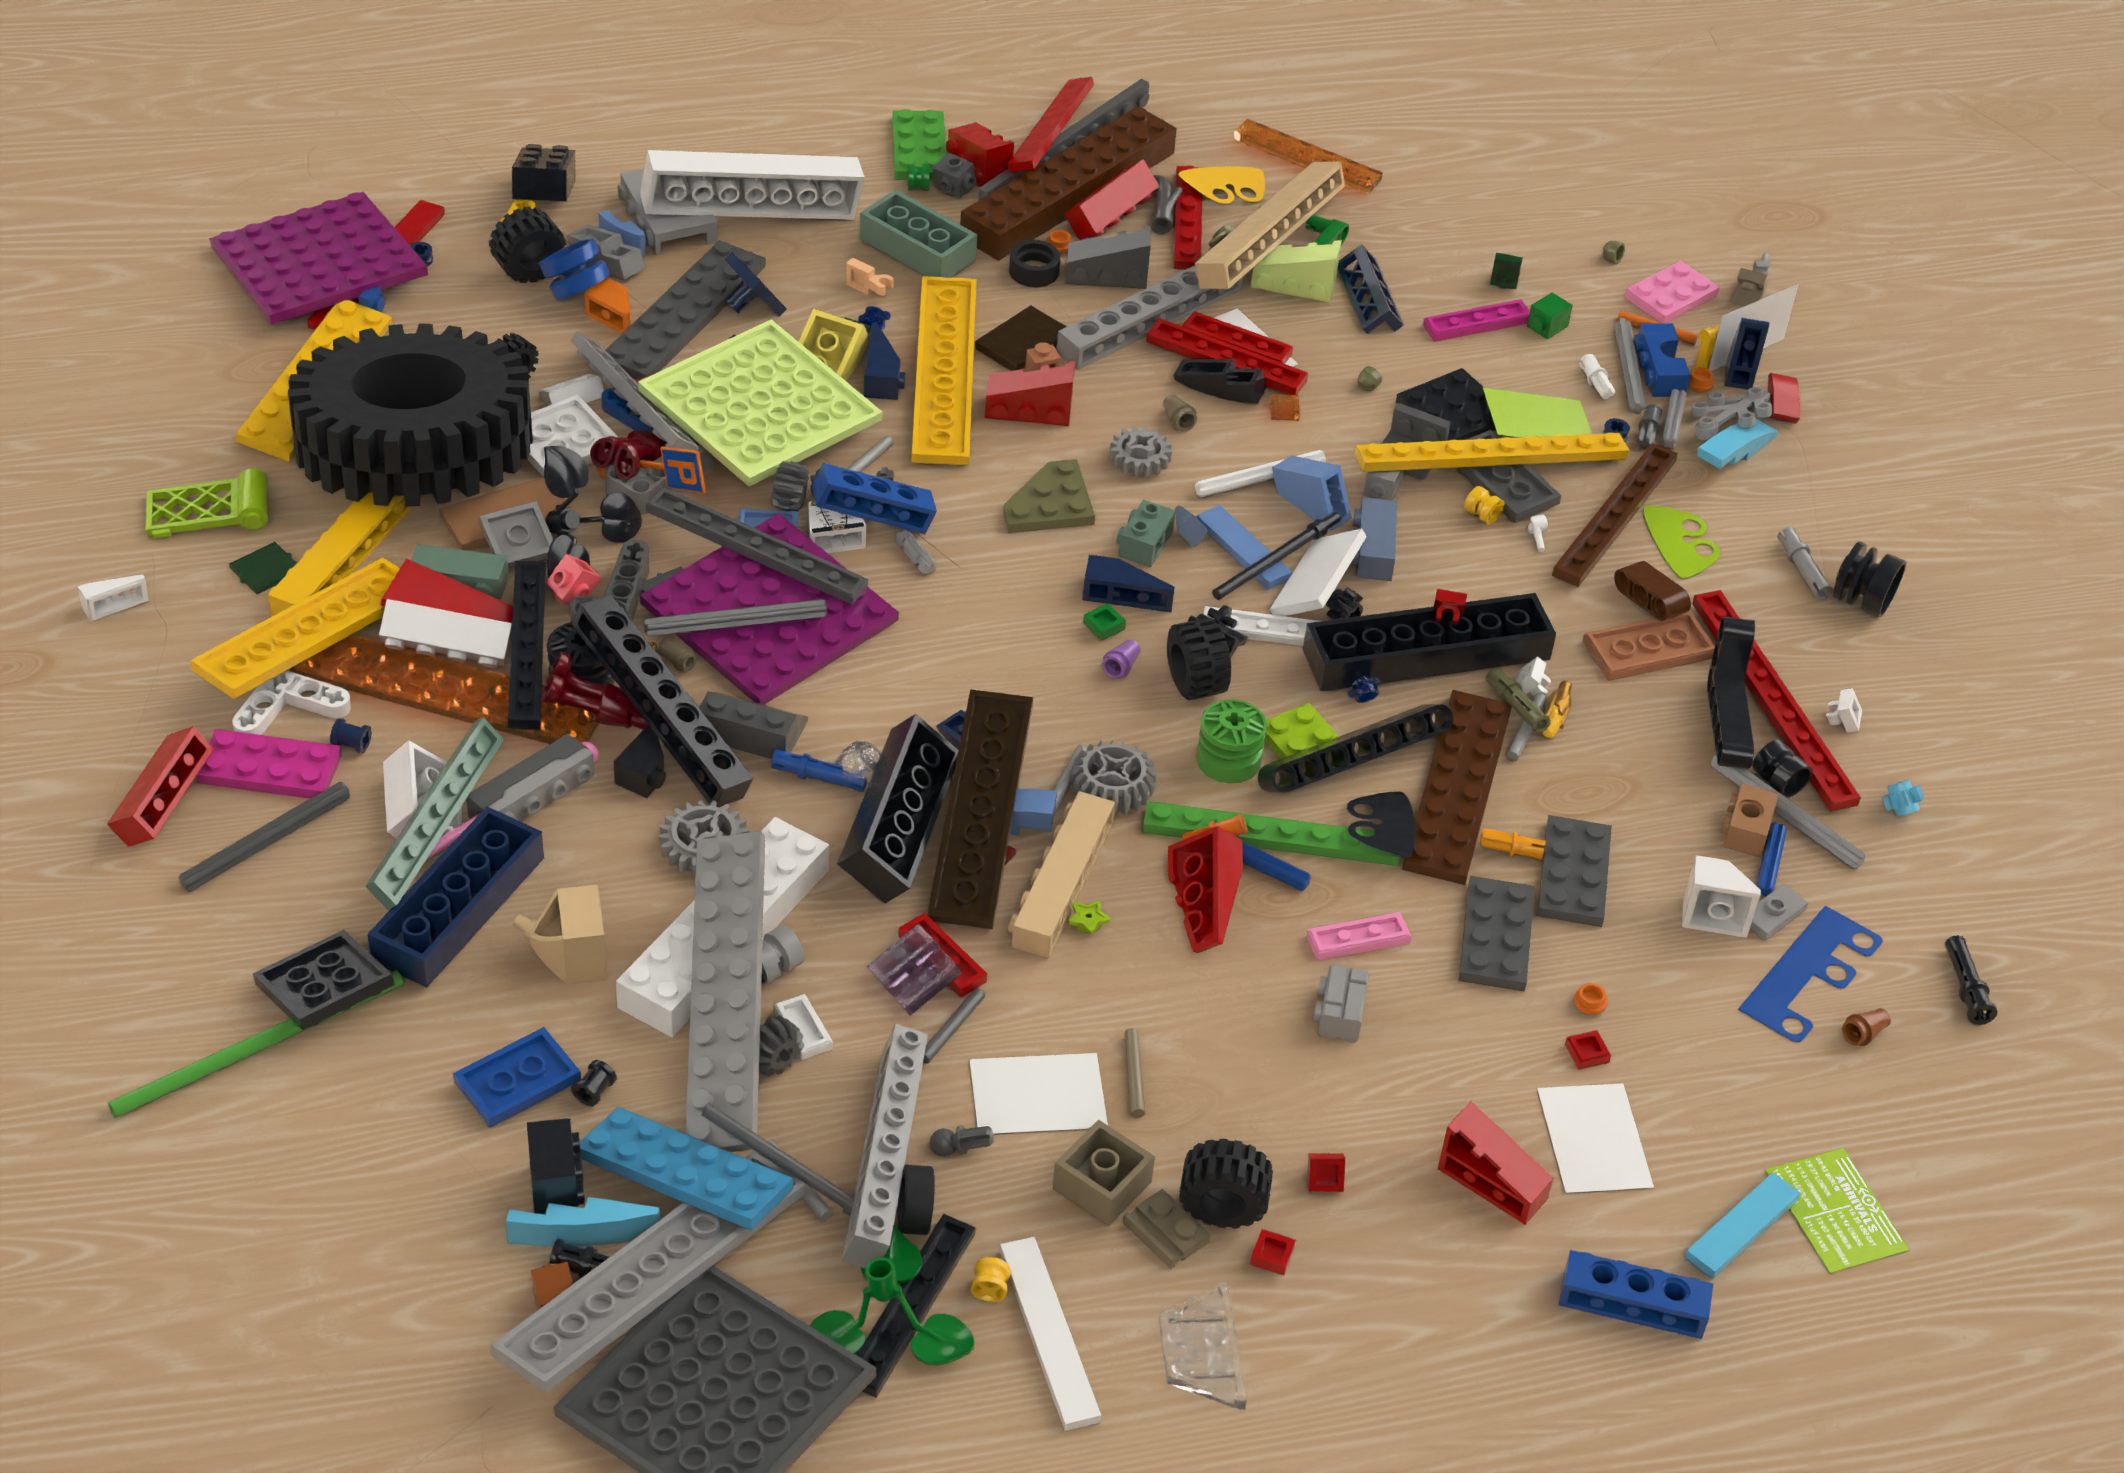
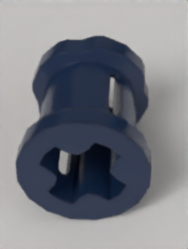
[330,718,372,754]

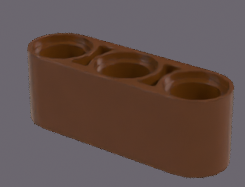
[1614,561,1691,621]

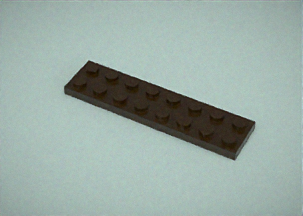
[927,689,1033,929]

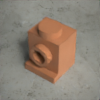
[1023,342,1061,372]

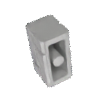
[1313,964,1369,1043]

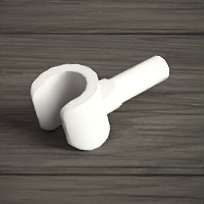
[1527,514,1548,552]

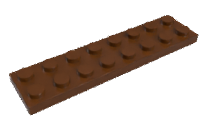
[1402,690,1512,885]

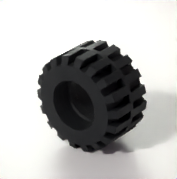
[489,207,566,283]
[1167,617,1231,700]
[1179,1139,1273,1229]

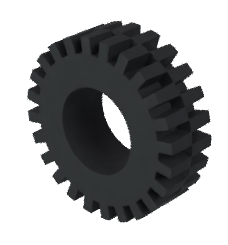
[288,324,533,507]

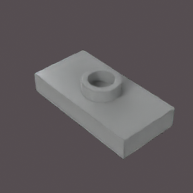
[1750,884,1809,941]

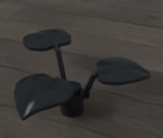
[544,446,642,590]

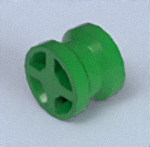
[907,164,930,191]

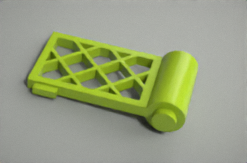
[146,468,268,539]

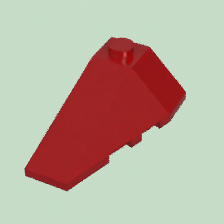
[1168,826,1243,954]

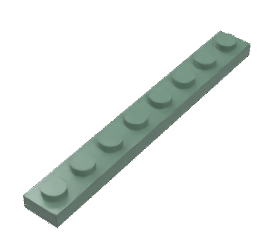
[365,717,504,910]

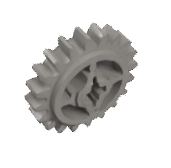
[659,800,750,876]

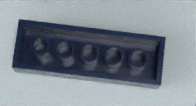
[367,807,544,987]

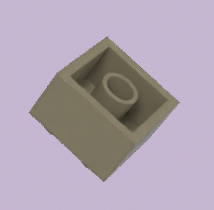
[1053,1119,1155,1226]

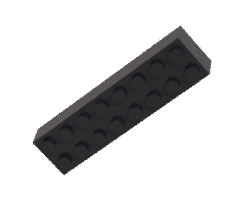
[1303,593,1556,691]

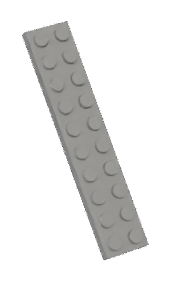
[686,831,765,1152]
[491,1151,806,1393]

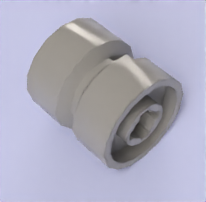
[761,925,805,986]

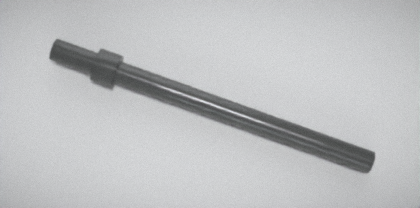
[701,1104,855,1216]

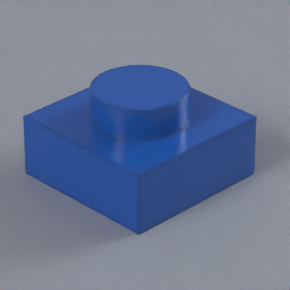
[359,286,385,312]

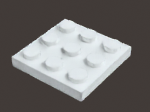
[527,394,618,477]

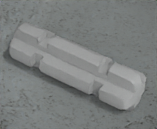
[896,530,936,575]

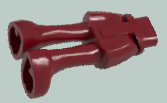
[590,431,667,480]
[541,651,648,730]

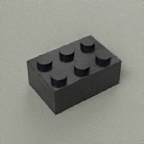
[512,144,576,202]

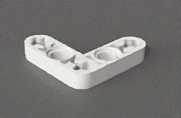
[232,670,351,735]

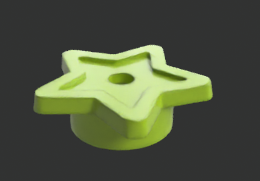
[1068,901,1111,934]

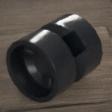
[1752,739,1813,798]

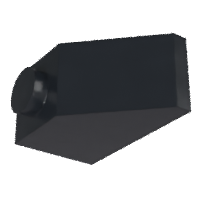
[614,725,666,798]

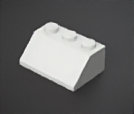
[383,740,463,839]

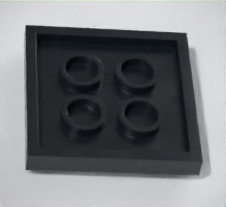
[1396,368,1496,441]
[253,930,395,1030]

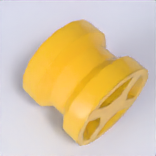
[970,1257,1011,1303]

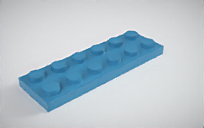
[580,1107,793,1230]

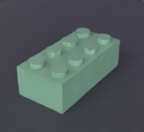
[859,189,977,277]

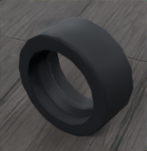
[1009,240,1061,287]
[898,1164,935,1235]

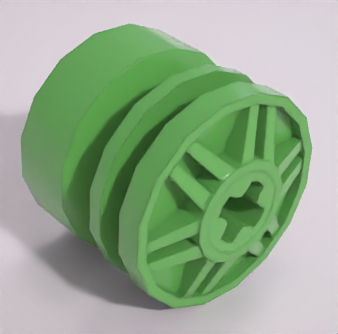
[1196,699,1267,784]

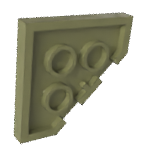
[1003,459,1095,533]

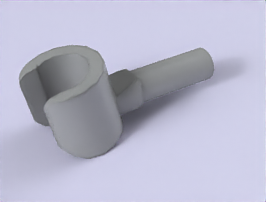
[1753,253,1770,276]

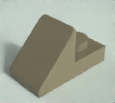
[1732,268,1767,307]

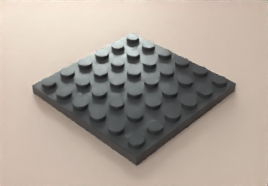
[554,1266,876,1473]

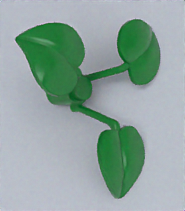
[809,1225,974,1366]

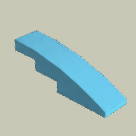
[1697,418,1779,469]
[506,1197,660,1246]

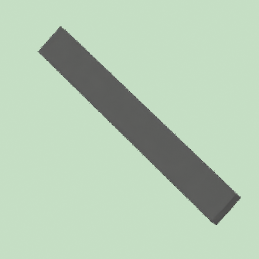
[646,487,868,605]

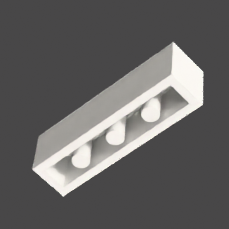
[379,599,512,668]

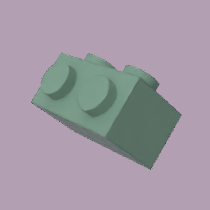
[1116,500,1176,567]

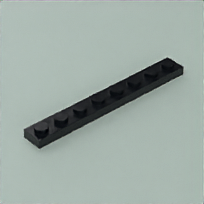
[508,560,546,730]

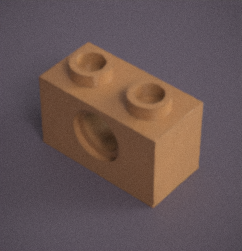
[1721,783,1779,858]

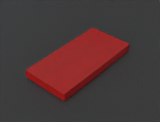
[380,558,513,623]

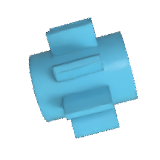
[1882,779,1924,816]

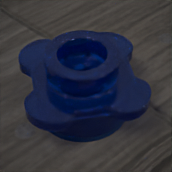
[858,306,891,331]
[1348,676,1381,703]

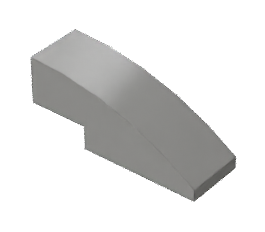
[567,225,645,280]

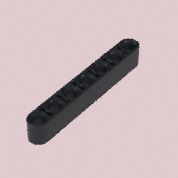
[1257,704,1454,793]

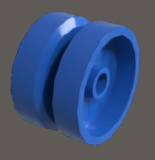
[538,238,610,300]

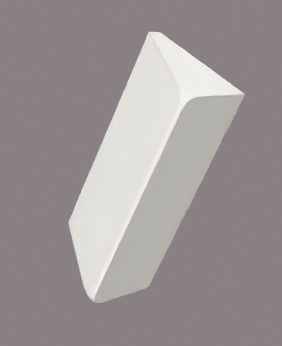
[539,374,604,406]

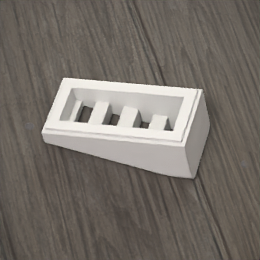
[77,574,149,621]

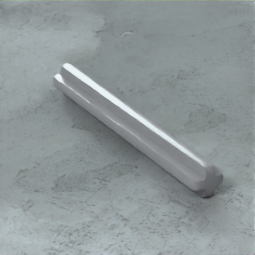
[1615,318,1646,414]

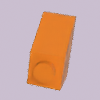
[584,277,631,334]

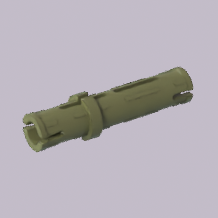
[1486,668,1551,733]

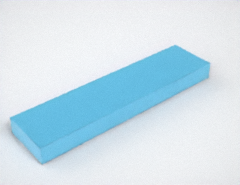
[1685,1172,1801,1279]

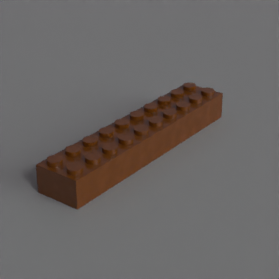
[960,106,1177,261]

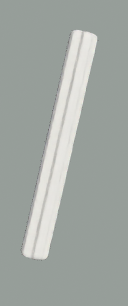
[1195,450,1326,498]

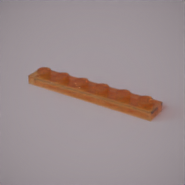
[1234,119,1383,193]

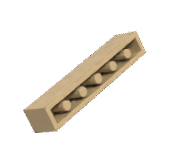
[1008,791,1115,959]

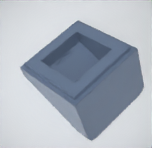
[1175,506,1208,547]

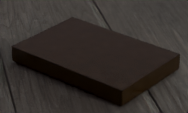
[975,305,1066,371]

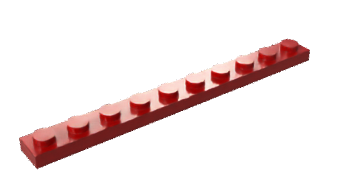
[1692,590,1861,812]

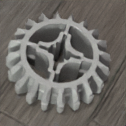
[1070,740,1157,816]

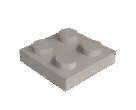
[479,501,553,569]

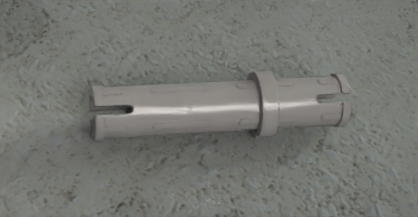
[1777,526,1833,600]

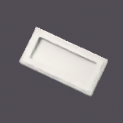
[774,994,833,1060]

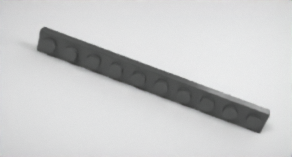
[978,78,1149,201]

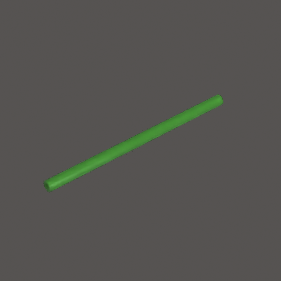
[108,970,404,1118]

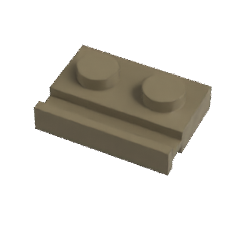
[1123,1189,1210,1269]

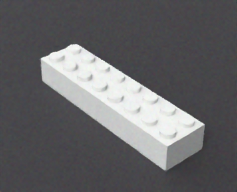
[640,150,864,220]
[616,817,829,1038]

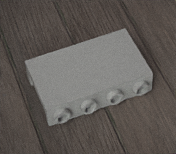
[617,169,717,255]

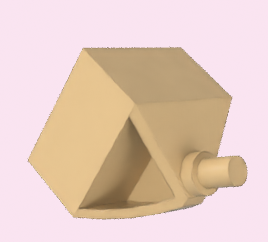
[513,884,607,984]

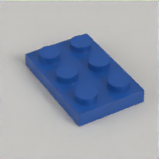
[453,1027,581,1128]

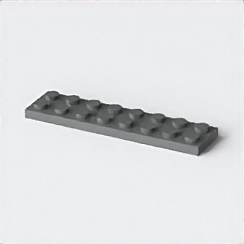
[606,240,766,381]

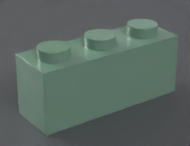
[411,544,509,600]

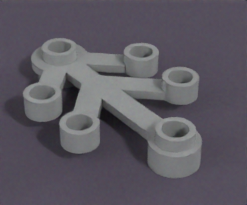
[1692,387,1772,440]

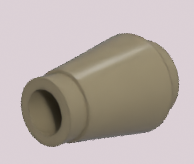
[1163,395,1197,431]

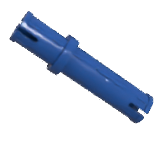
[771,749,869,792]

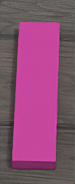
[1423,299,1530,342]

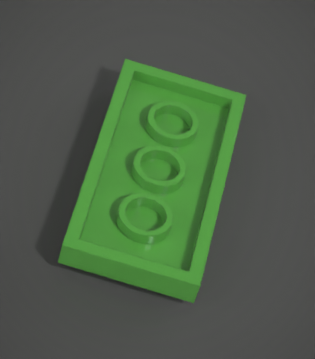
[892,109,946,181]

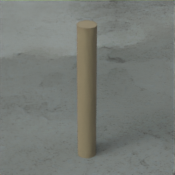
[1125,1028,1145,1118]

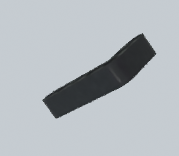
[1707,617,1755,769]

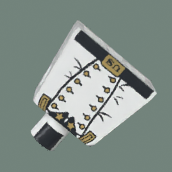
[808,500,866,553]

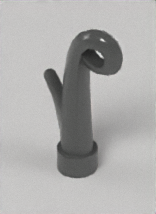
[1151,175,1182,234]

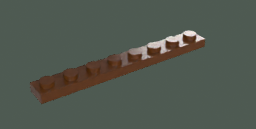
[1552,443,1678,587]

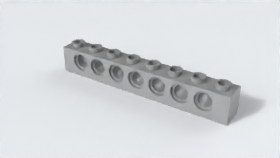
[1057,265,1243,370]
[842,1024,928,1268]

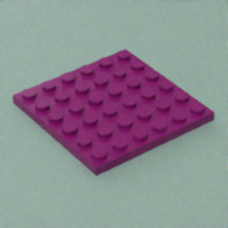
[210,192,428,325]
[640,513,899,705]

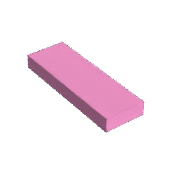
[1306,912,1411,961]

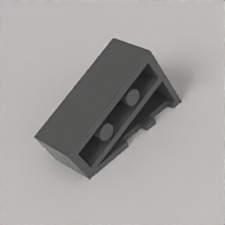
[1066,226,1151,289]

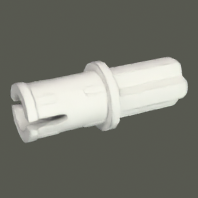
[1579,354,1615,400]

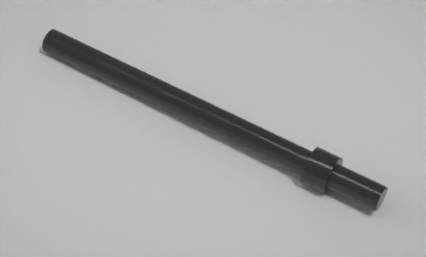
[1212,512,1341,600]

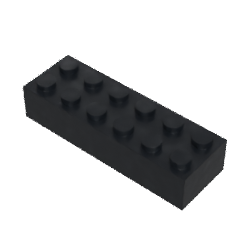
[837,714,959,903]

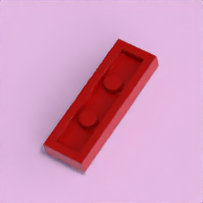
[898,913,987,998]

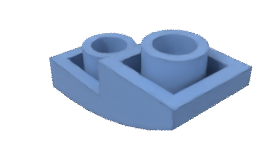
[598,209,647,257]

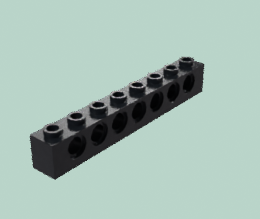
[572,594,753,808]

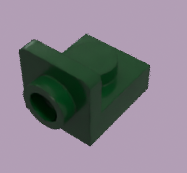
[1490,252,1523,289]

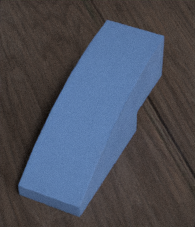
[1010,789,1057,836]

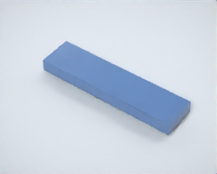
[1196,505,1292,590]

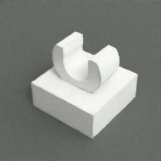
[1515,657,1551,697]
[1826,688,1862,733]

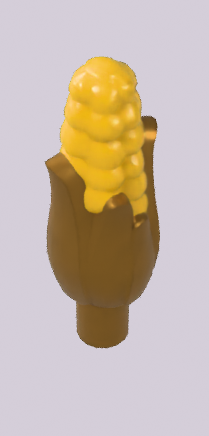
[1542,681,1572,738]

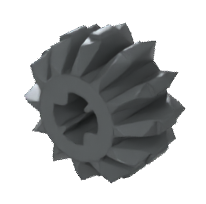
[772,461,809,512]
[759,1015,804,1076]

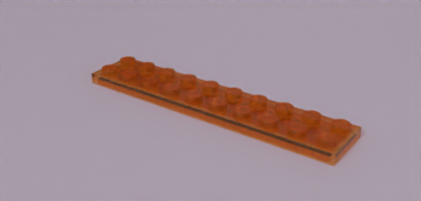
[289,635,599,744]

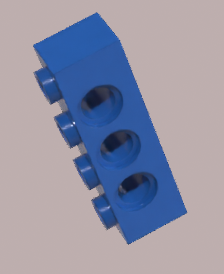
[812,463,937,534]
[1558,1250,1714,1339]

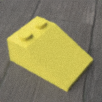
[798,309,870,381]

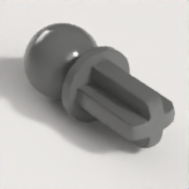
[930,1126,994,1156]

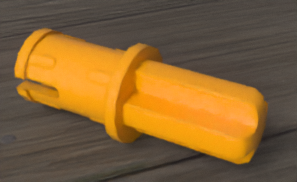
[1480,828,1546,860]

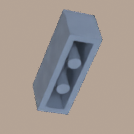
[1351,497,1397,581]

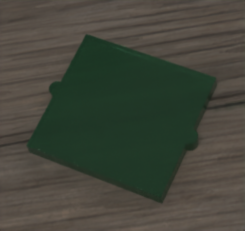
[229,542,297,595]

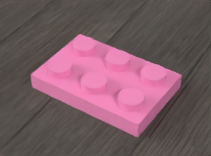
[1624,261,1720,323]

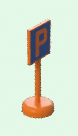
[596,446,706,493]

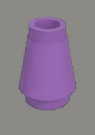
[1102,640,1141,678]

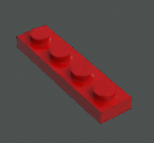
[1182,311,1293,364]

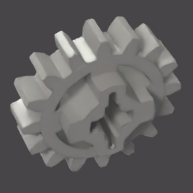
[1109,426,1172,477]

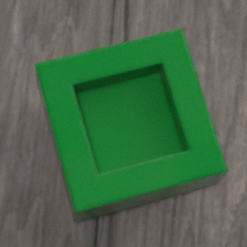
[1083,603,1126,640]

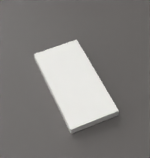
[1270,528,1367,616]

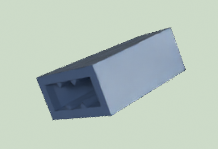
[1272,456,1352,530]

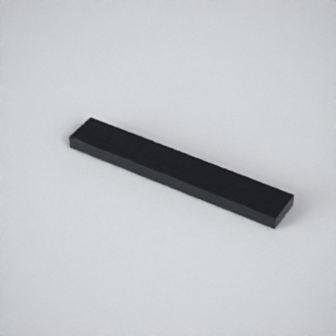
[857,1214,976,1398]

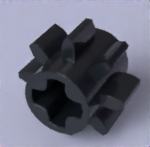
[1326,587,1363,620]

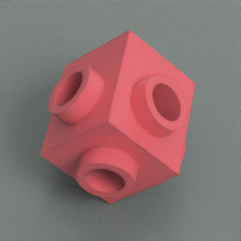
[546,554,602,605]

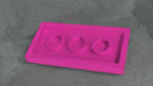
[196,729,342,798]

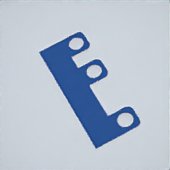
[1738,905,1883,1042]

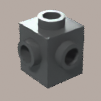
[933,153,976,198]

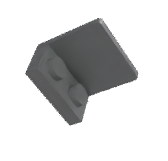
[1381,403,1451,479]

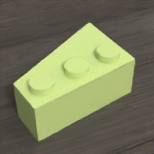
[1251,240,1342,303]

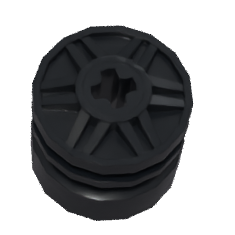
[1833,541,1907,618]
[547,622,615,698]

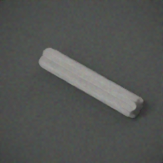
[1661,388,1686,449]

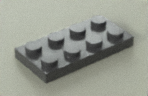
[1457,430,1561,523]
[1537,815,1612,927]
[1459,876,1535,992]

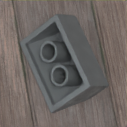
[699,691,808,759]

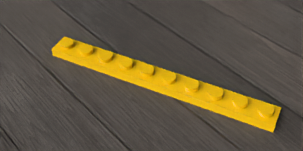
[1354,432,1630,472]

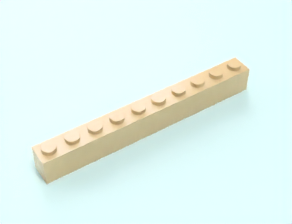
[1195,162,1345,289]

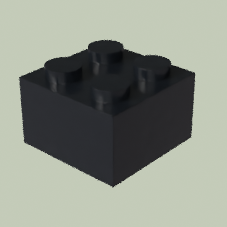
[527,1118,585,1215]

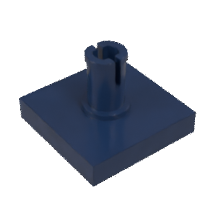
[725,252,787,316]

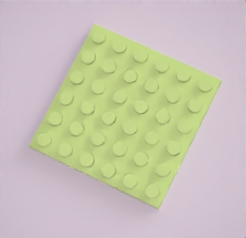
[638,319,883,487]

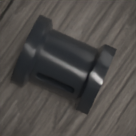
[571,1060,617,1107]

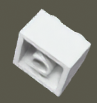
[1682,855,1761,938]

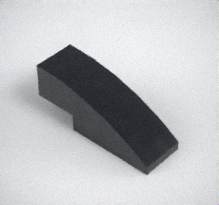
[1173,359,1267,403]

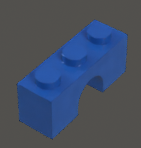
[1634,323,1691,397]

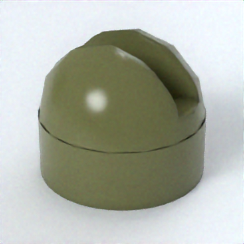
[1603,241,1625,263]
[1358,366,1382,391]

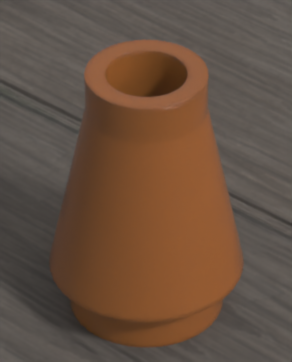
[1842,1008,1891,1046]

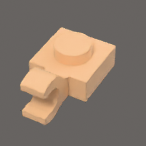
[846,258,894,296]

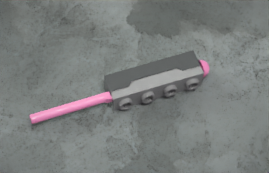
[425,733,598,862]

